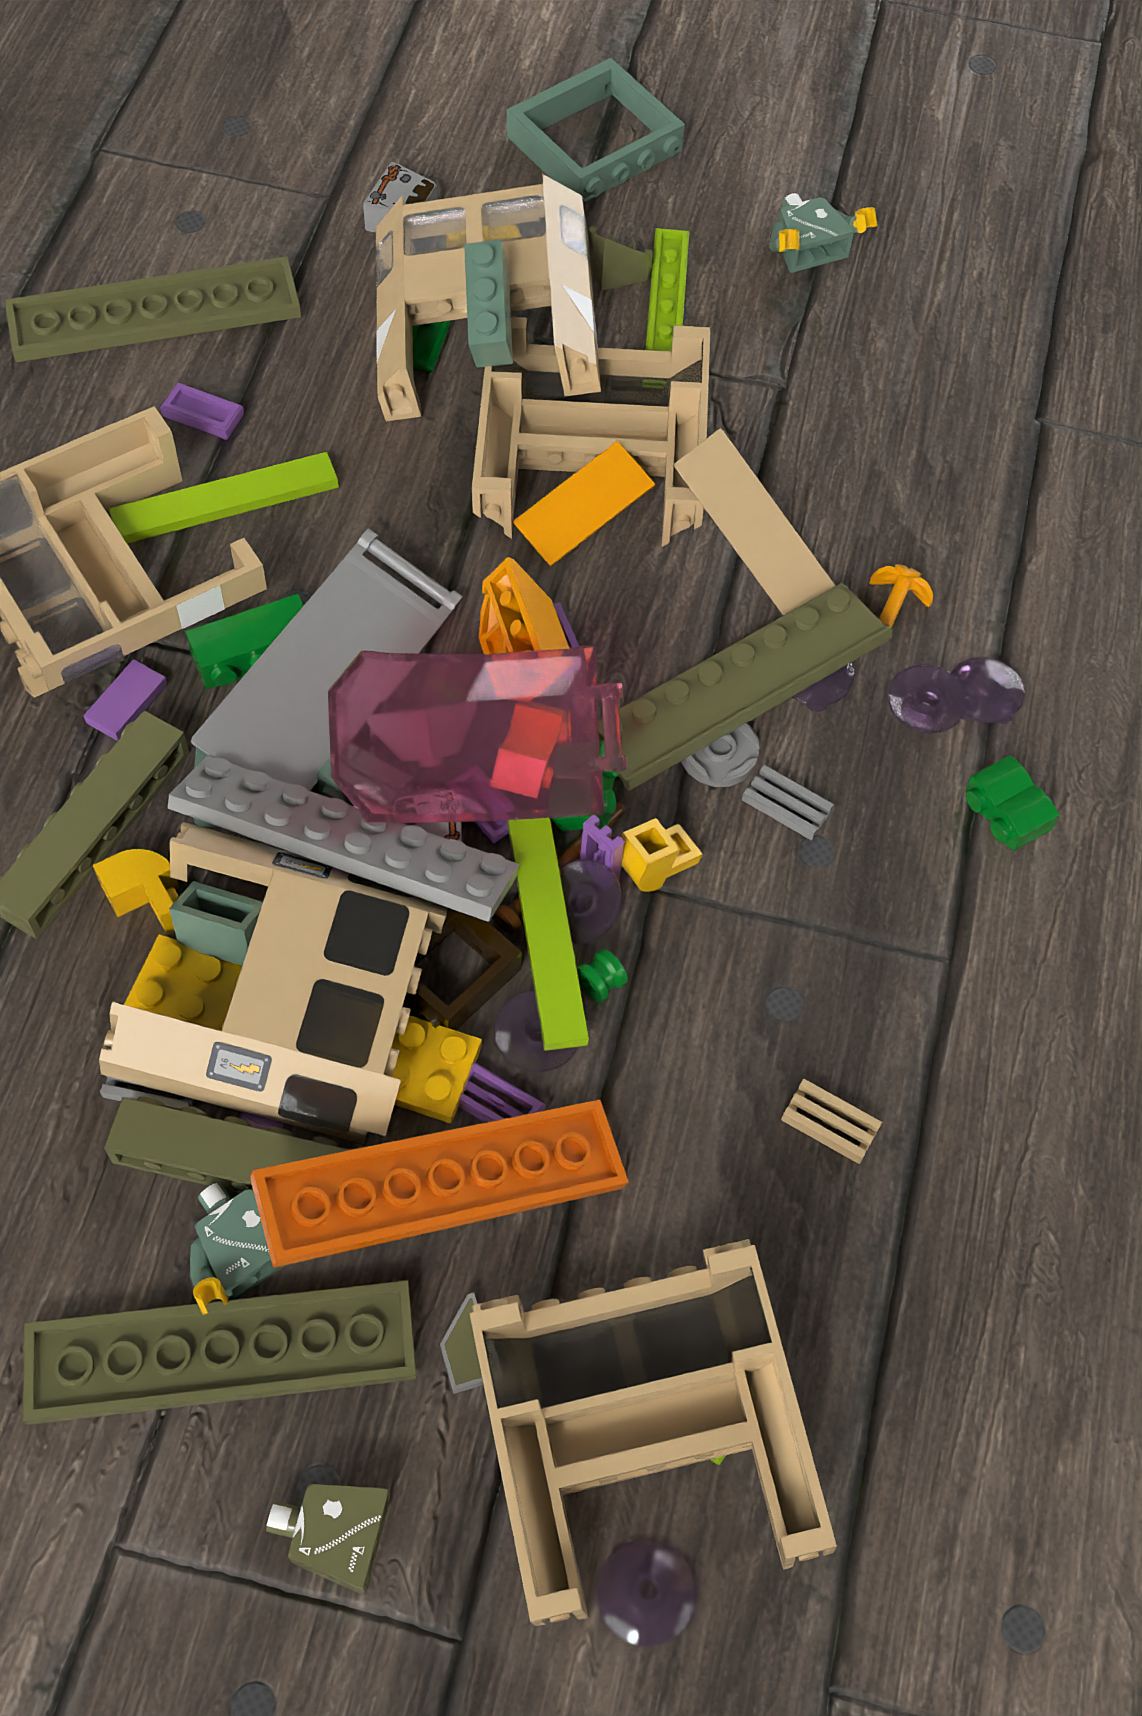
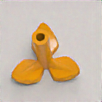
[869,564,933,628]

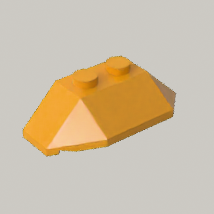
[479,557,573,703]

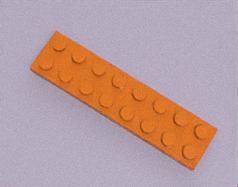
[250,1100,629,1268]

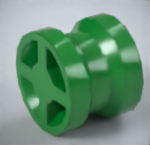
[576,948,628,1003]

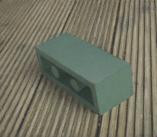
[464,239,513,368]

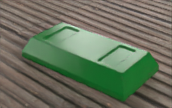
[412,320,452,373]

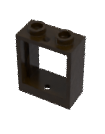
[386,908,522,1030]

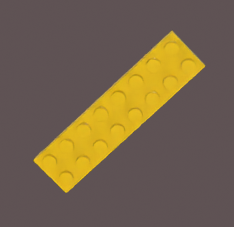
[124,934,482,1124]

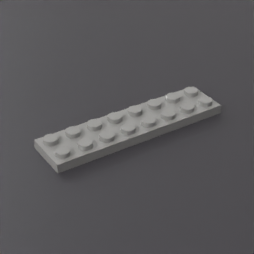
[168,755,519,922]

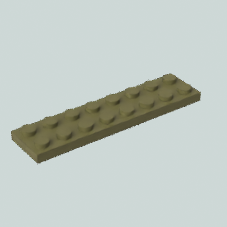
[4,256,301,362]
[23,1280,417,1425]

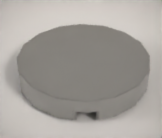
[681,723,759,787]

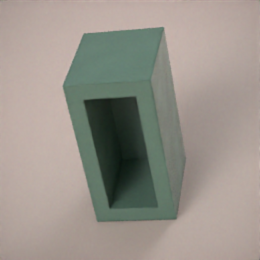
[169,881,263,966]

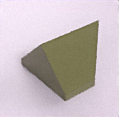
[588,226,653,291]

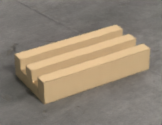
[781,1079,882,1164]

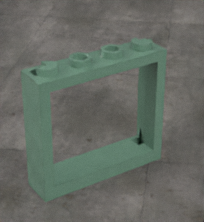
[507,58,685,203]

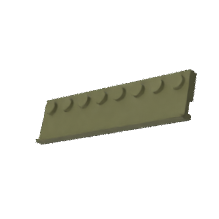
[583,583,893,791]

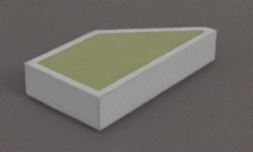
[440,1292,499,1394]

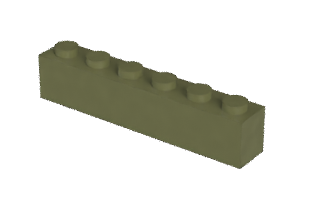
[0,710,190,939]
[104,1096,363,1193]

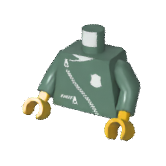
[769,193,877,273]
[190,1182,286,1315]

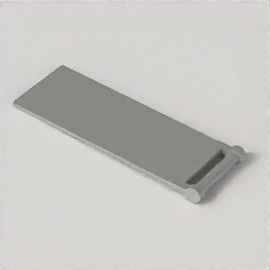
[191,528,463,791]

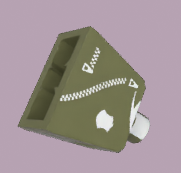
[266,1484,391,1595]

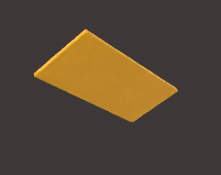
[513,441,655,567]

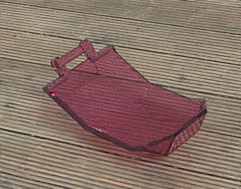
[328,646,627,823]

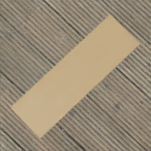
[673,428,835,616]

